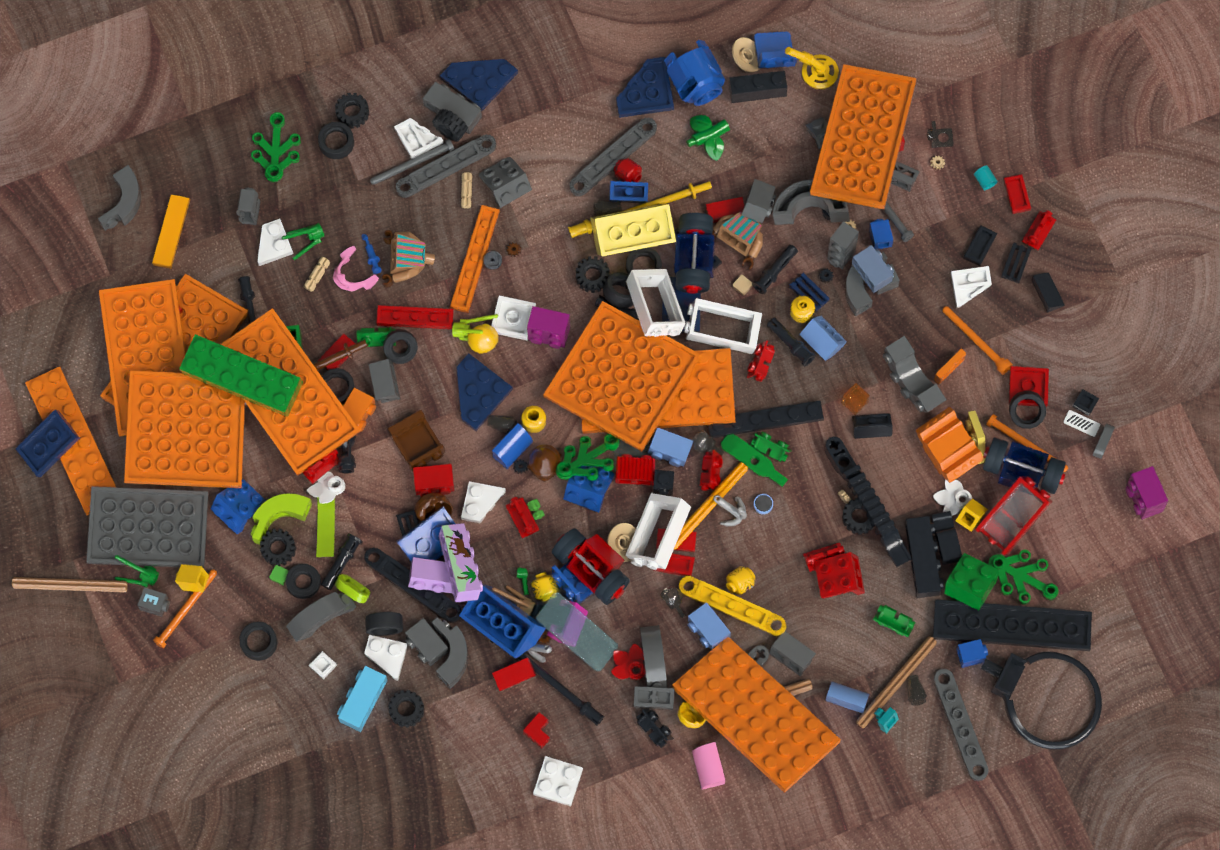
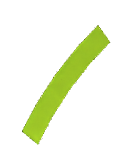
[316,497,335,557]

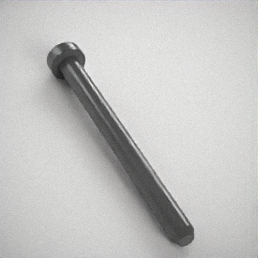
[370,139,455,185]
[883,201,914,242]

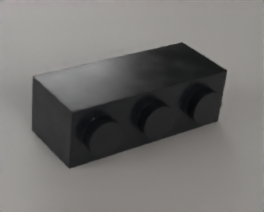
[729,71,787,103]

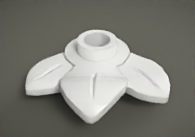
[307,471,345,504]
[933,479,972,516]

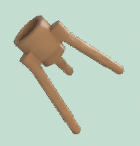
[492,585,535,615]

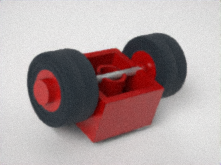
[552,528,630,605]

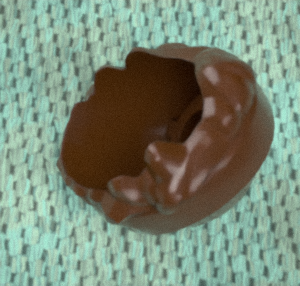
[527,445,562,482]
[415,493,453,522]

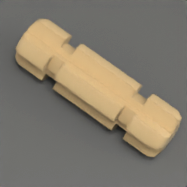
[461,172,472,209]
[304,257,330,292]

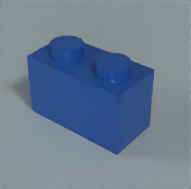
[609,181,648,203]

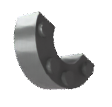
[773,179,850,225]
[883,336,947,413]

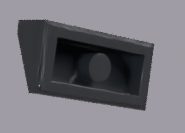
[1032,272,1065,313]
[852,413,893,439]

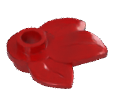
[611,644,646,680]

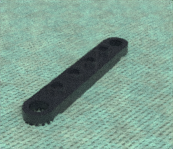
[364,547,462,623]

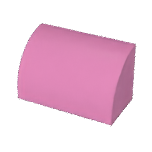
[692,742,725,790]

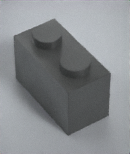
[741,179,776,223]
[405,618,449,667]

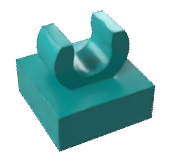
[874,707,899,734]

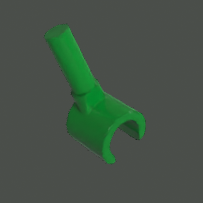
[517,568,529,595]

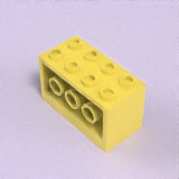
[590,203,676,256]

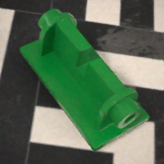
[356,327,396,347]
[751,431,792,462]
[873,605,916,637]

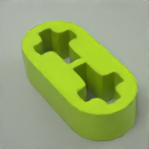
[335,574,370,603]

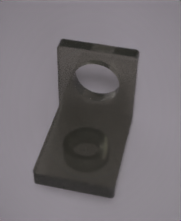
[927,121,954,148]

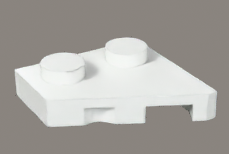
[394,118,443,159]
[258,219,293,266]
[951,266,992,308]
[461,481,506,523]
[364,635,408,681]

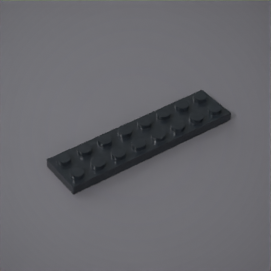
[933,599,1092,651]

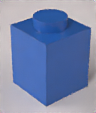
[869,219,893,250]
[956,639,988,668]

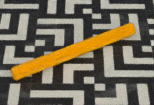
[674,462,748,550]

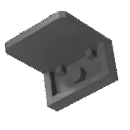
[479,157,532,208]

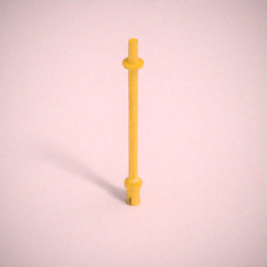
[568,181,712,238]

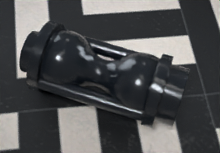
[337,435,356,474]

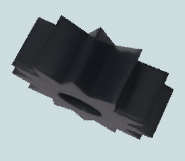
[819,268,834,283]
[513,459,528,474]

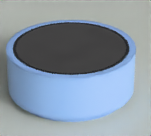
[754,494,773,514]

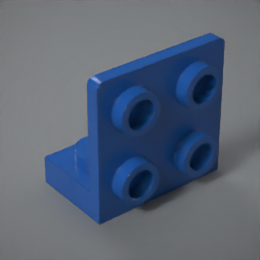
[551,561,593,604]

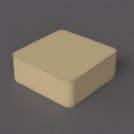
[733,275,752,296]

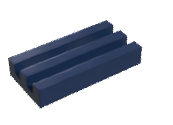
[790,273,830,313]

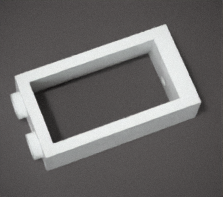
[626,269,686,337]
[684,298,762,354]
[625,493,691,570]

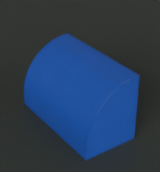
[492,423,533,469]

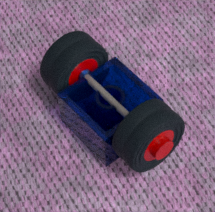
[674,213,715,294]
[983,437,1066,495]

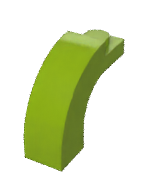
[251,494,312,545]

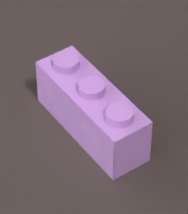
[408,557,453,594]

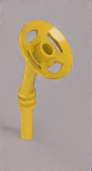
[785,47,839,89]

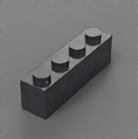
[905,516,944,599]

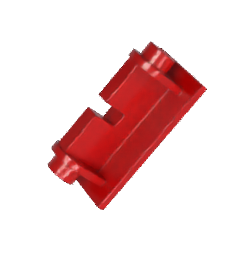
[1022,210,1056,250]
[747,340,775,382]
[302,449,338,484]
[700,450,723,491]
[505,497,540,539]
[803,542,845,572]

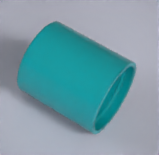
[974,165,998,191]

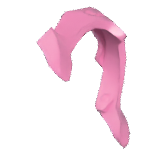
[333,246,379,292]

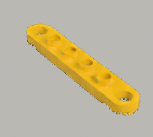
[679,576,787,636]

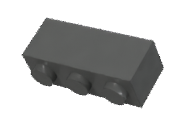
[423,81,482,134]
[827,221,859,269]

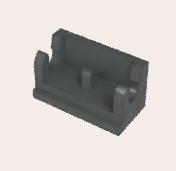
[369,359,401,403]
[769,631,816,677]
[634,686,674,710]

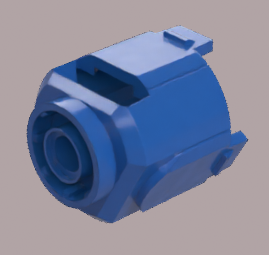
[664,40,725,106]

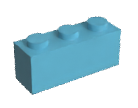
[337,666,388,732]

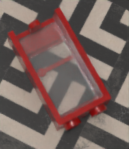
[975,476,1053,555]

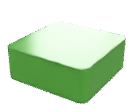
[269,565,289,585]

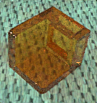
[842,383,870,416]

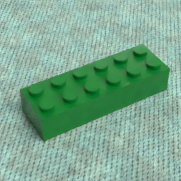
[179,334,303,417]

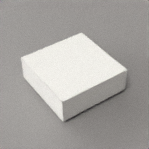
[309,651,337,679]

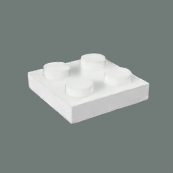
[491,296,536,341]
[533,756,583,806]

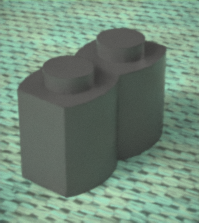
[236,187,261,225]

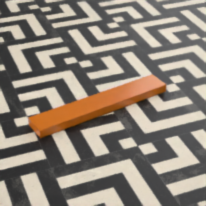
[450,205,500,313]

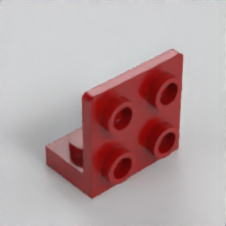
[815,552,865,599]

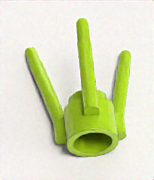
[452,314,499,341]

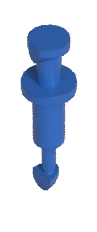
[362,234,382,274]

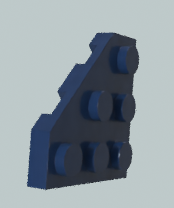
[616,57,674,118]
[440,59,518,111]
[457,353,513,432]

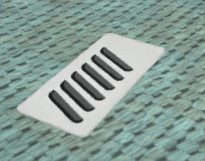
[1064,410,1100,437]

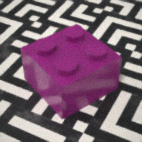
[527,306,570,349]
[1125,466,1169,520]

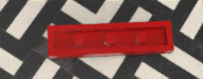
[376,305,454,329]

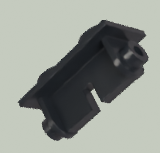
[636,709,674,748]

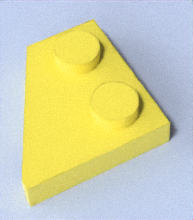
[965,411,986,464]

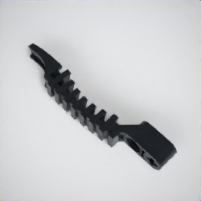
[825,437,912,568]

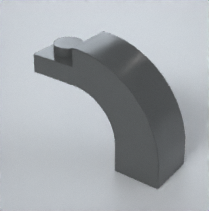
[98,165,141,231]
[845,252,887,317]
[286,592,357,642]
[432,617,468,689]
[640,625,667,688]

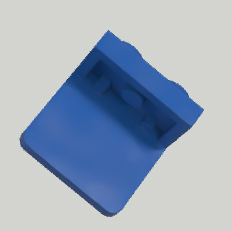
[754,31,798,69]
[563,466,614,513]
[211,479,266,534]

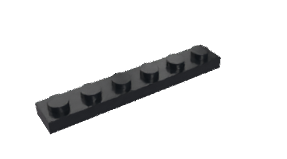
[708,401,824,439]

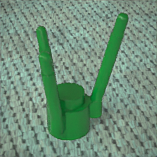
[282,223,324,260]
[115,555,159,588]

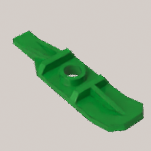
[721,434,788,487]

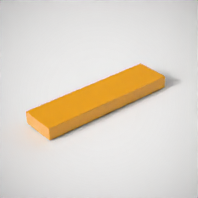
[152,195,190,269]

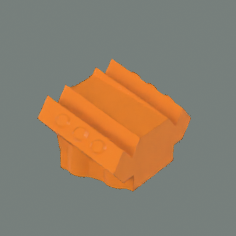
[916,407,984,483]

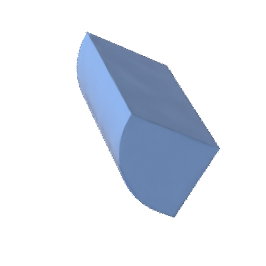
[799,316,847,361]
[826,681,869,713]

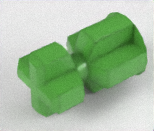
[527,499,545,520]

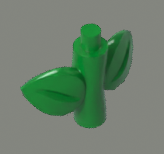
[686,115,730,161]

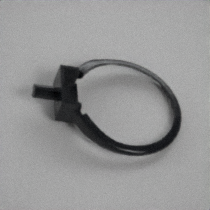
[981,652,1102,749]

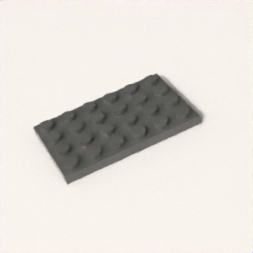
[86,486,209,568]

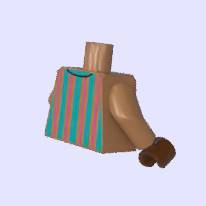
[704,212,763,271]
[382,230,435,288]

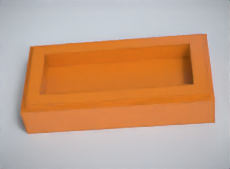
[934,348,966,384]

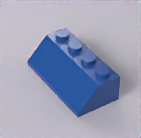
[459,584,546,658]

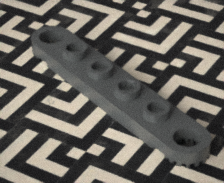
[570,117,657,196]
[396,134,496,198]
[934,669,989,781]

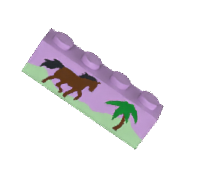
[439,523,483,602]

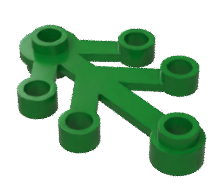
[251,112,301,182]
[556,434,620,481]
[988,550,1059,605]

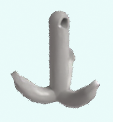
[713,495,747,526]
[527,644,552,663]

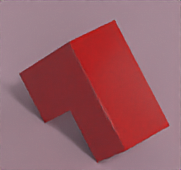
[523,712,550,749]

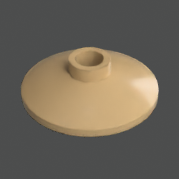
[732,37,759,72]
[607,523,636,562]

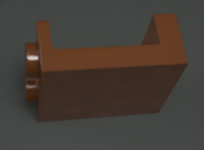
[388,410,445,472]

